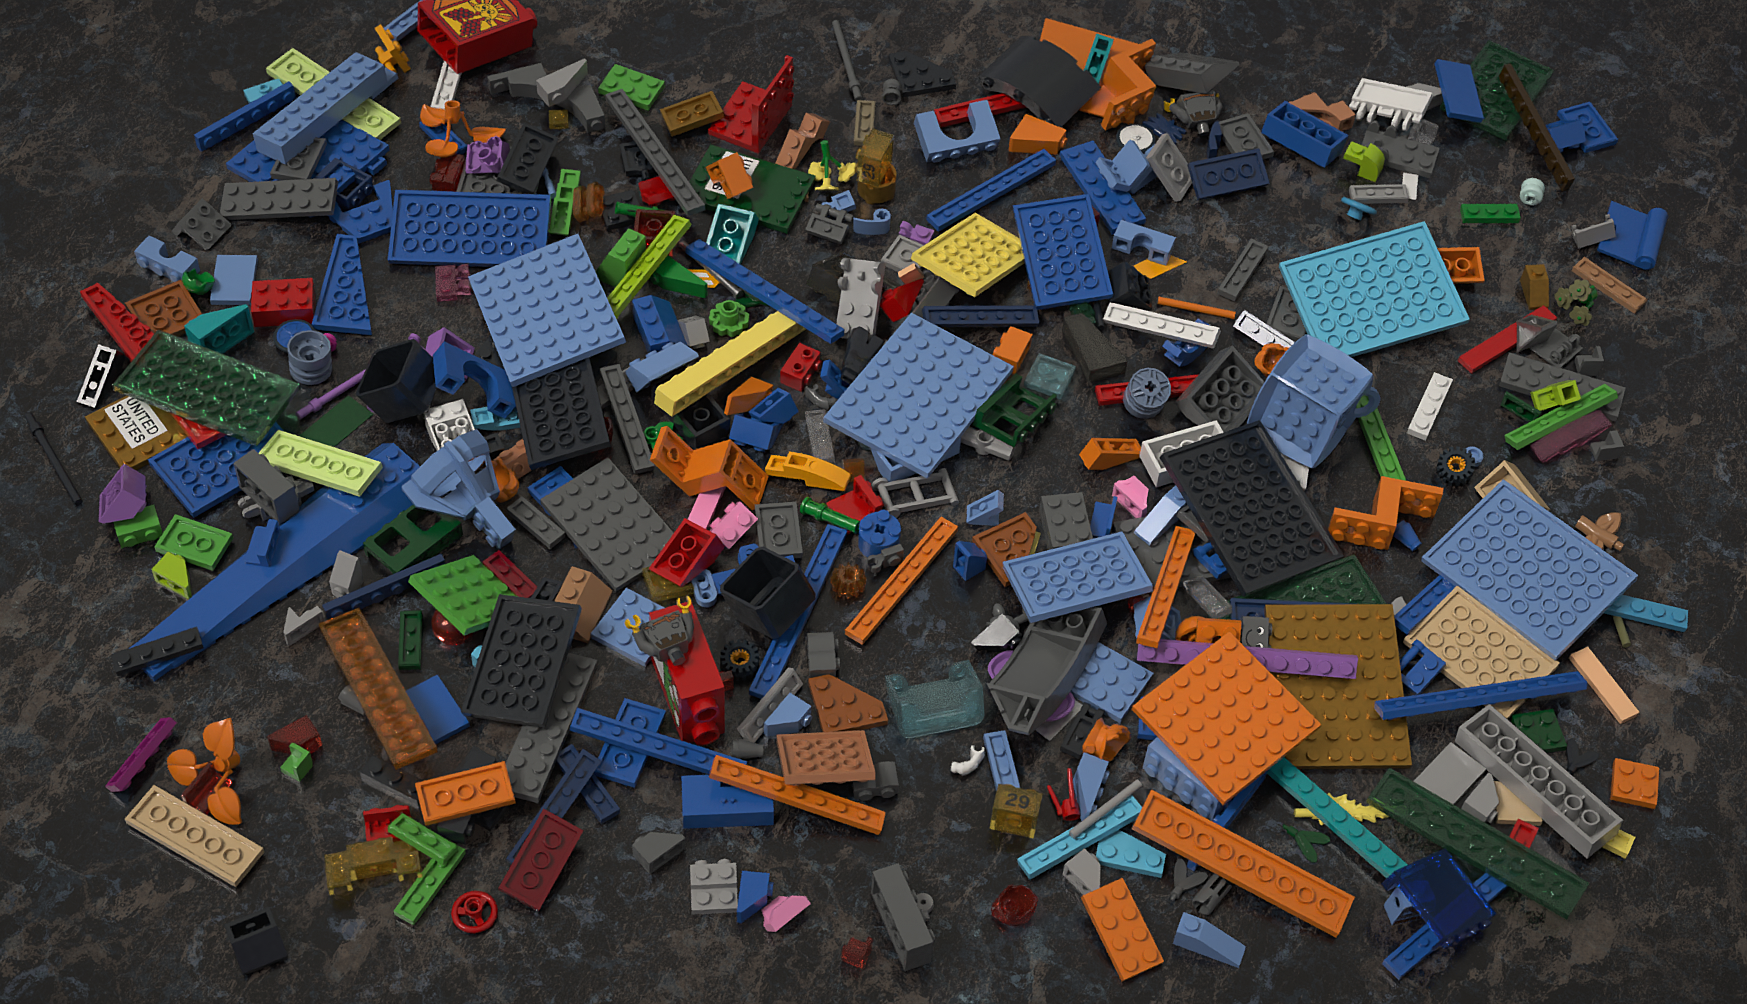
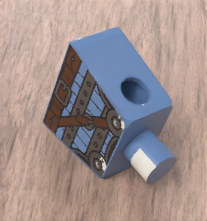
[1384,881,1434,925]

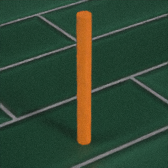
[1157,297,1236,319]

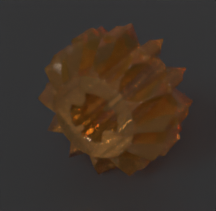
[830,562,867,598]

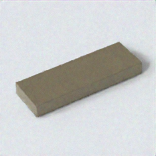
[854,100,876,147]

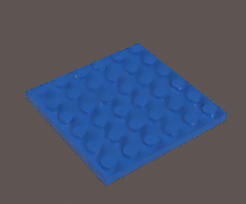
[226,119,390,218]

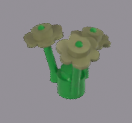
[1555,279,1597,326]

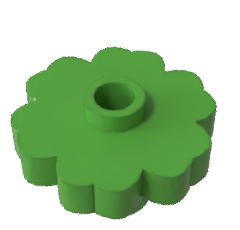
[709,300,749,337]

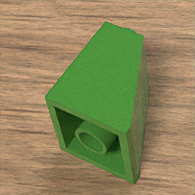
[595,228,646,287]

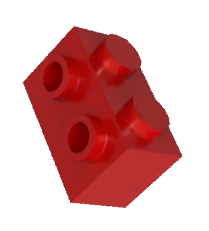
[780,343,822,392]

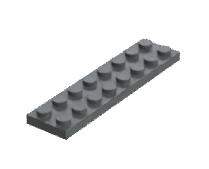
[506,653,598,803]

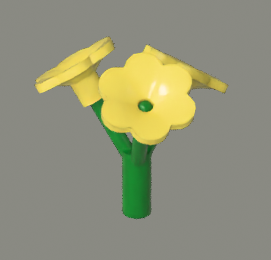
[808,140,857,191]

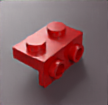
[638,176,676,206]
[363,805,411,846]

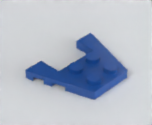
[328,180,393,243]

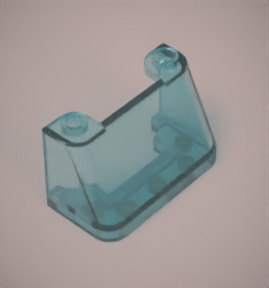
[885,660,984,738]

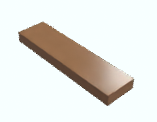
[1572,257,1647,314]

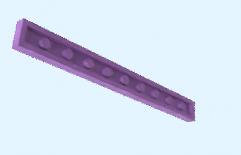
[1137,639,1358,679]

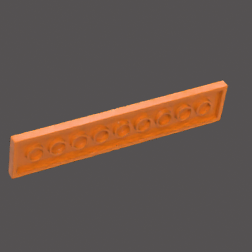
[1132,789,1355,937]

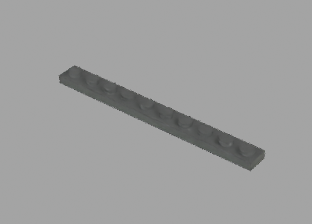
[605,89,705,216]

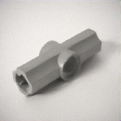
[960,426,1016,460]

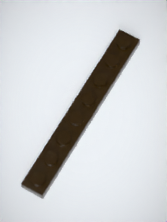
[1498,64,1575,191]

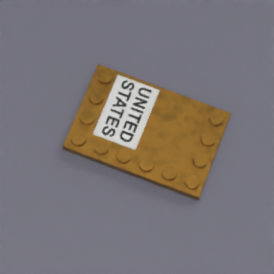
[85,361,209,470]

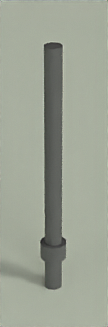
[832,20,862,101]

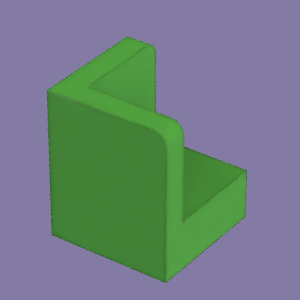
[280,742,313,782]

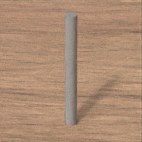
[1069,780,1142,838]

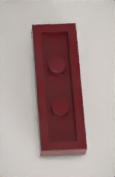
[483,550,537,598]

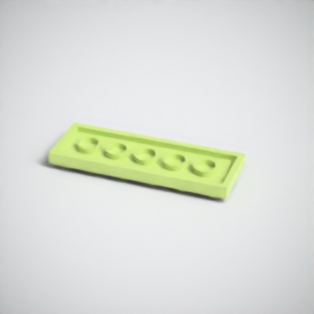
[259,430,383,497]

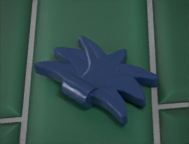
[1142,113,1186,145]

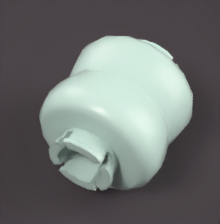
[1520,178,1545,206]

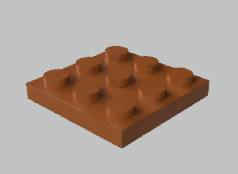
[125,280,202,342]

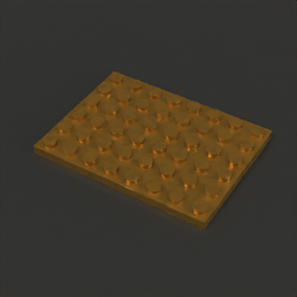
[1264,604,1412,769]

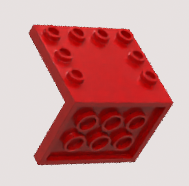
[708,55,795,153]

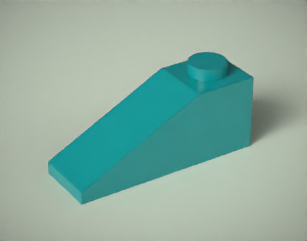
[1084,33,1114,84]

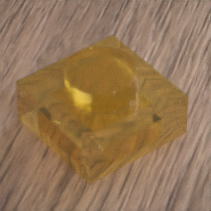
[549,110,568,129]

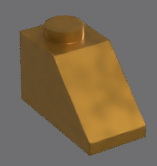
[1520,264,1549,310]

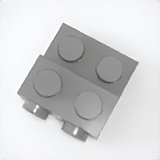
[690,859,738,914]

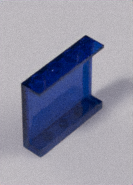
[1381,849,1496,951]

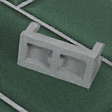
[1571,214,1616,248]

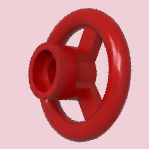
[451,891,498,933]

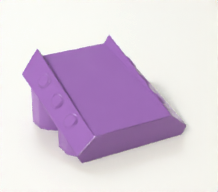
[465,136,510,174]

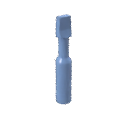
[542,168,556,199]

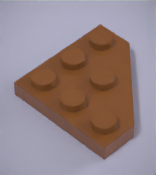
[972,512,1037,587]
[808,674,888,732]

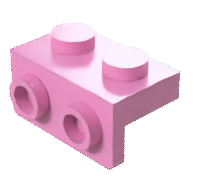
[710,501,758,549]

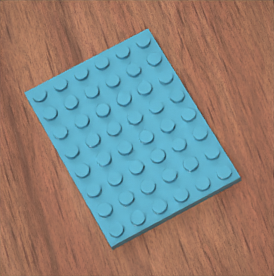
[1279,221,1470,357]

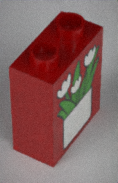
[649,602,725,745]

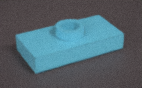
[243,79,282,103]

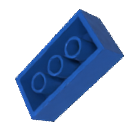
[1261,101,1348,168]

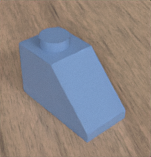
[764,693,812,736]

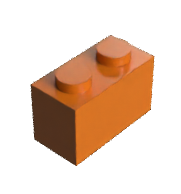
[993,326,1032,374]

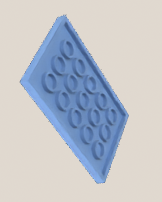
[1003,532,1153,623]

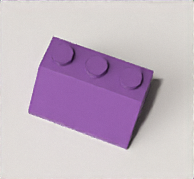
[99,463,147,524]

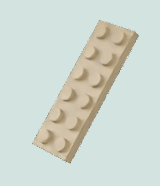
[125,785,264,887]

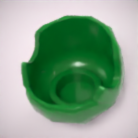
[182,269,215,295]

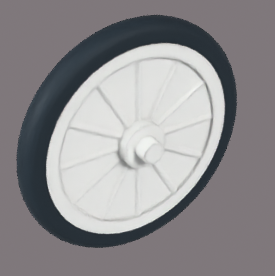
[1116,124,1156,153]

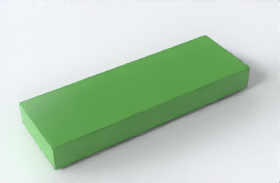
[388,813,458,865]

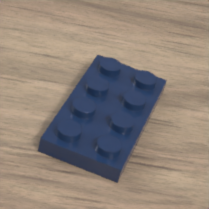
[1187,148,1270,200]

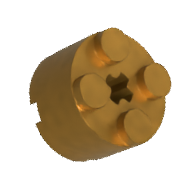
[858,159,897,205]

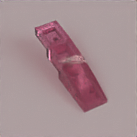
[1531,410,1612,463]

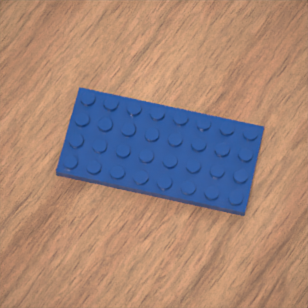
[388,190,551,267]

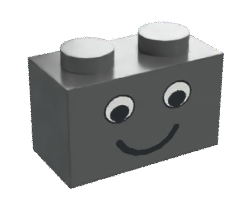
[1240,616,1272,648]

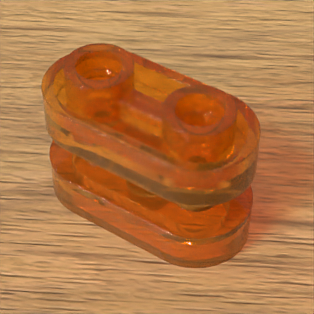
[573,182,605,222]

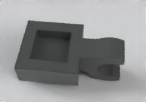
[867,544,904,573]

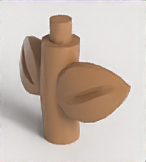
[1575,512,1625,551]

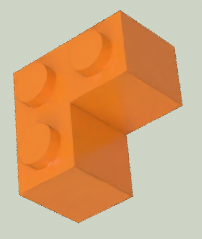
[706,152,753,199]

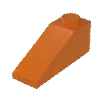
[724,377,773,415]
[1079,438,1141,470]

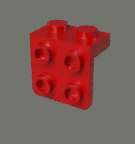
[826,475,884,534]

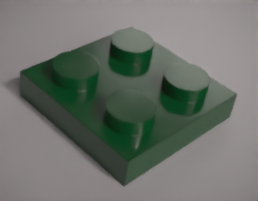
[1510,709,1567,753]

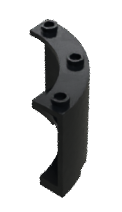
[978,36,1101,127]

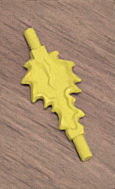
[1294,793,1406,825]

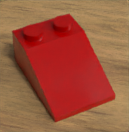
[649,518,725,588]

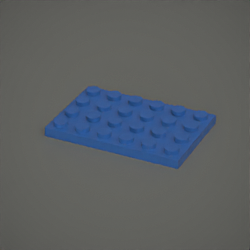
[1013,194,1113,310]
[148,399,283,518]

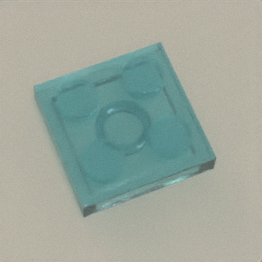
[1024,353,1076,400]

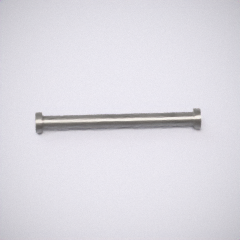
[676,236,745,299]

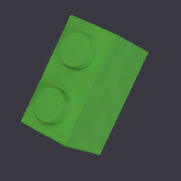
[114,505,163,548]

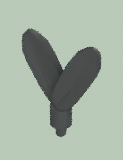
[1171,859,1208,901]

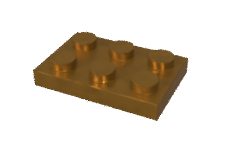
[660,91,725,136]

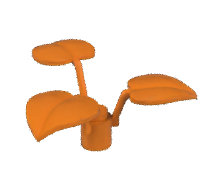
[420,100,506,157]
[167,718,242,825]

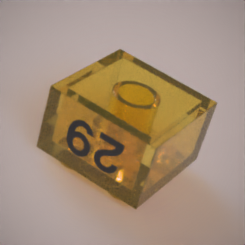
[855,128,894,187]
[990,784,1043,838]

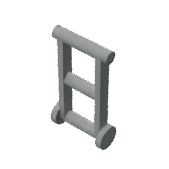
[872,468,959,518]

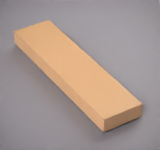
[1569,647,1640,724]

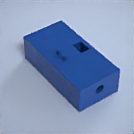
[682,772,774,829]

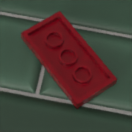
[498,809,584,912]

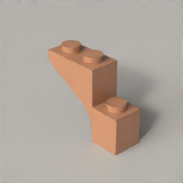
[1289,92,1355,132]
[775,113,830,169]

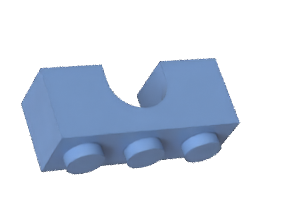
[1112,220,1176,266]
[134,236,200,282]

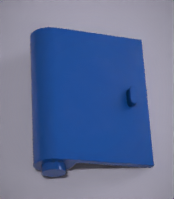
[1597,201,1668,269]

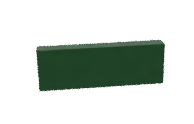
[398,610,423,670]

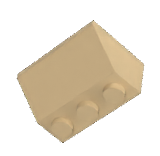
[1474,460,1550,511]

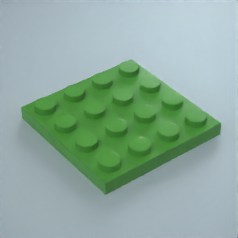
[408,555,518,635]

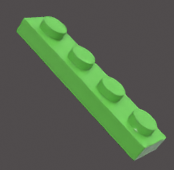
[394,840,466,925]

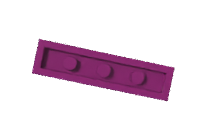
[105,717,177,792]

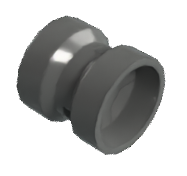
[882,79,901,105]

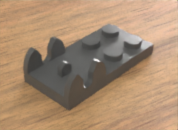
[1362,121,1439,178]

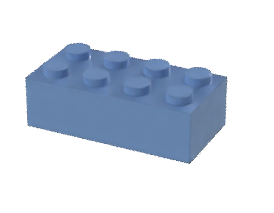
[1143,737,1225,821]

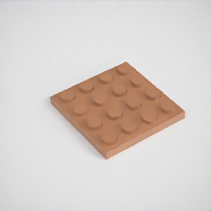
[777,730,875,786]

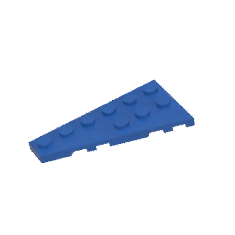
[312,234,372,335]

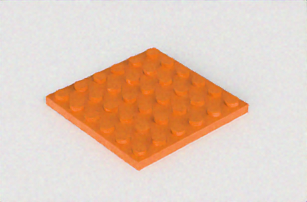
[1132,631,1321,805]

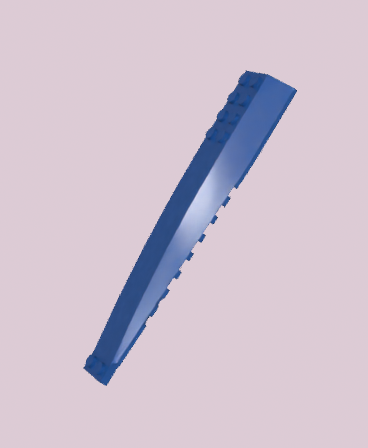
[128,443,420,682]

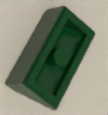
[1501,391,1542,422]

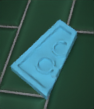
[1096,830,1166,878]

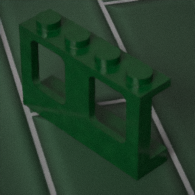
[973,373,1057,447]
[363,504,463,574]

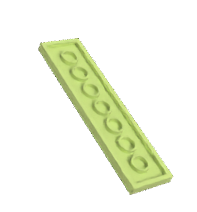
[266,48,401,140]

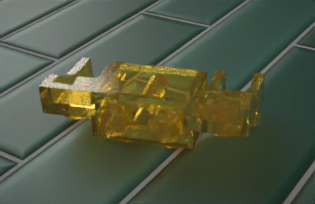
[324,837,422,895]

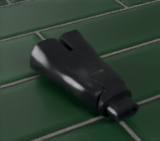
[841,326,885,385]

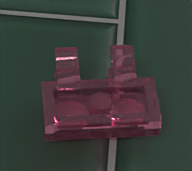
[435,264,471,302]

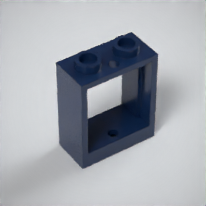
[313,158,373,211]

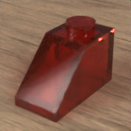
[267,715,322,754]

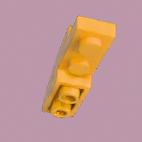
[765,451,851,491]

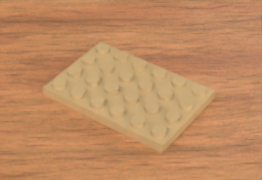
[1403,586,1560,720]

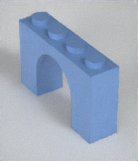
[914,100,1000,162]

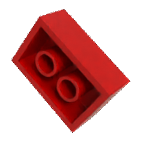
[251,278,316,327]

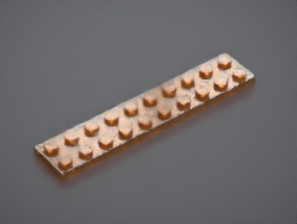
[318,608,438,770]

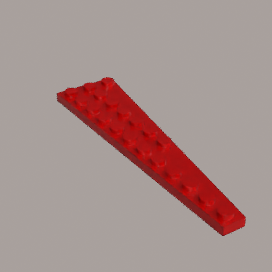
[80,283,253,449]

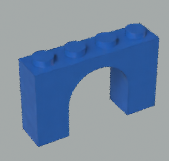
[433,341,516,418]

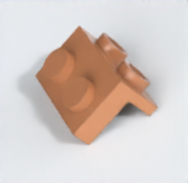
[494,439,531,479]

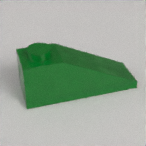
[649,255,708,298]

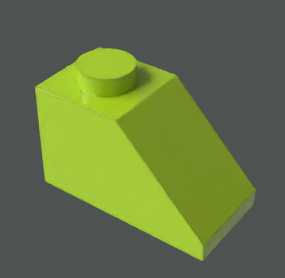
[151,552,192,600]

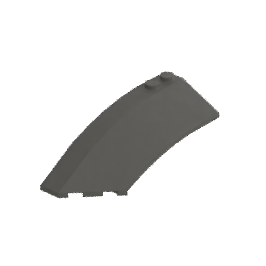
[987,607,1107,735]

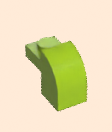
[1343,142,1385,182]
[1530,380,1581,411]

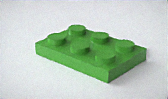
[598,64,665,111]
[155,514,233,571]

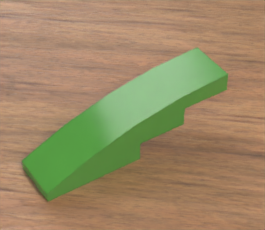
[549,169,581,236]

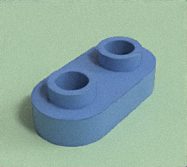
[690,569,717,607]

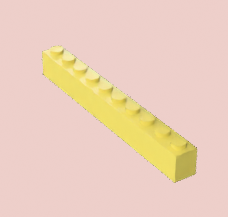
[654,311,806,416]

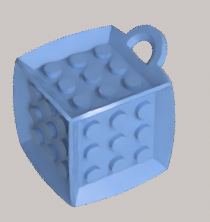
[1246,334,1380,468]

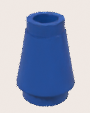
[1393,520,1422,552]

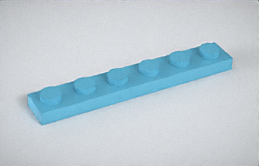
[1017,795,1142,879]

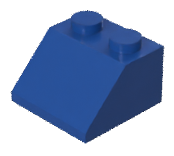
[1545,120,1586,152]
[729,412,782,452]

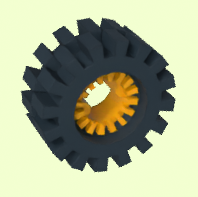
[1437,446,1476,486]
[720,639,759,681]

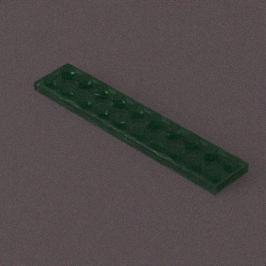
[1366,768,1589,920]

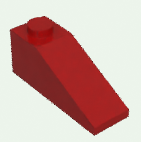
[880,278,924,322]

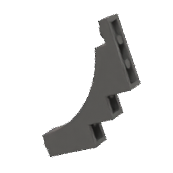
[487,63,605,133]

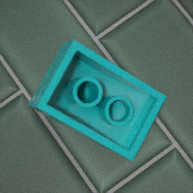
[706,204,759,264]
[184,304,254,364]

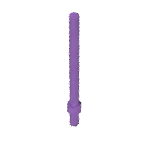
[296,369,366,419]

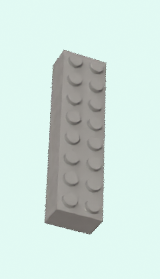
[1455,704,1623,858]

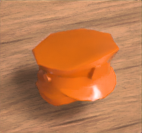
[1082,718,1131,761]

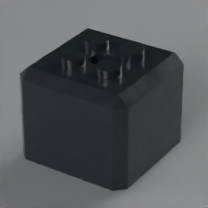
[355,339,438,423]
[720,546,816,639]

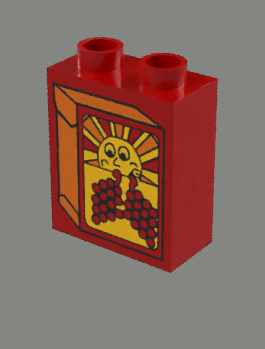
[417,0,537,74]

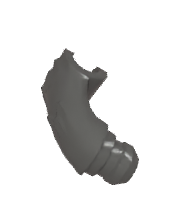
[805,384,837,410]

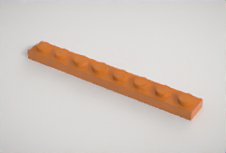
[845,516,958,645]
[1136,526,1196,649]
[709,755,886,835]

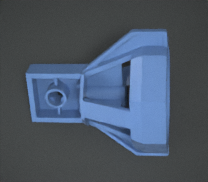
[402,429,516,550]

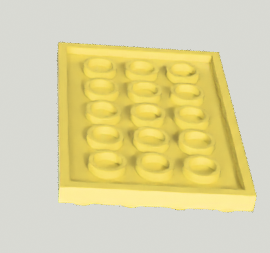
[911,213,1025,297]

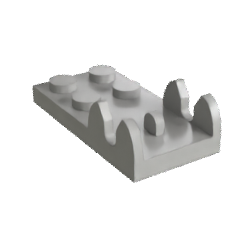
[836,258,886,341]

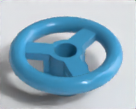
[1341,197,1377,220]

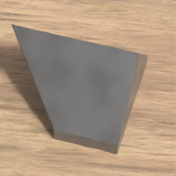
[1516,315,1557,353]

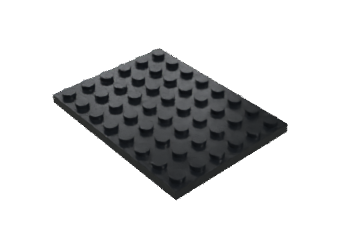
[1159,420,1344,597]

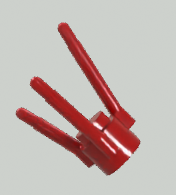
[1047,768,1081,821]

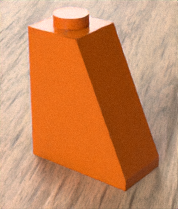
[1008,114,1067,155]

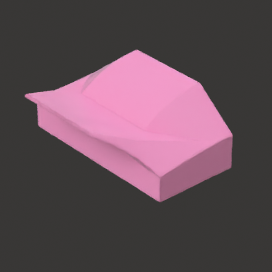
[1112,476,1149,518]
[762,896,810,932]

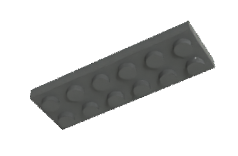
[220,178,338,220]
[1499,352,1626,422]

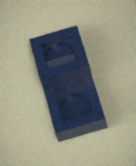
[1207,121,1222,159]

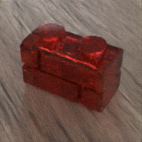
[430,154,465,192]

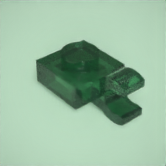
[1069,302,1096,332]

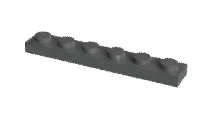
[600,364,655,474]

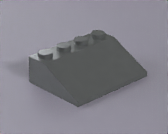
[1145,53,1240,94]
[1174,345,1264,432]

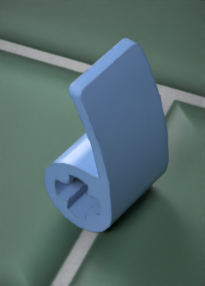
[853,209,891,235]

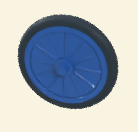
[273,319,316,353]

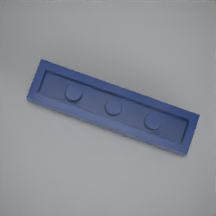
[1394,575,1455,635]

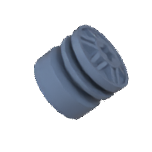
[287,330,332,385]
[1123,368,1171,419]

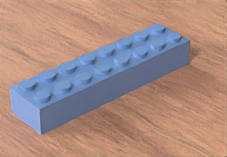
[253,52,387,165]

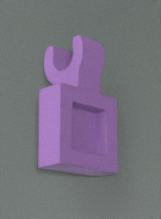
[899,221,934,245]

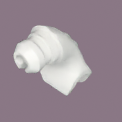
[951,745,985,776]

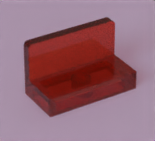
[181,762,232,815]

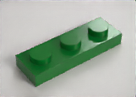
[1460,204,1521,223]

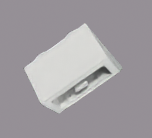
[424,399,475,451]

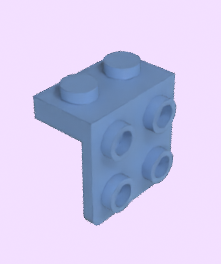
[1095,140,1149,192]

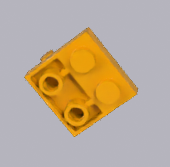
[375,24,411,73]

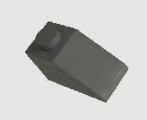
[632,832,686,874]

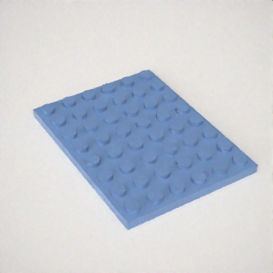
[468,234,626,387]
[823,313,1014,479]
[1421,479,1638,661]

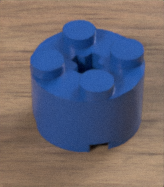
[858,510,901,557]

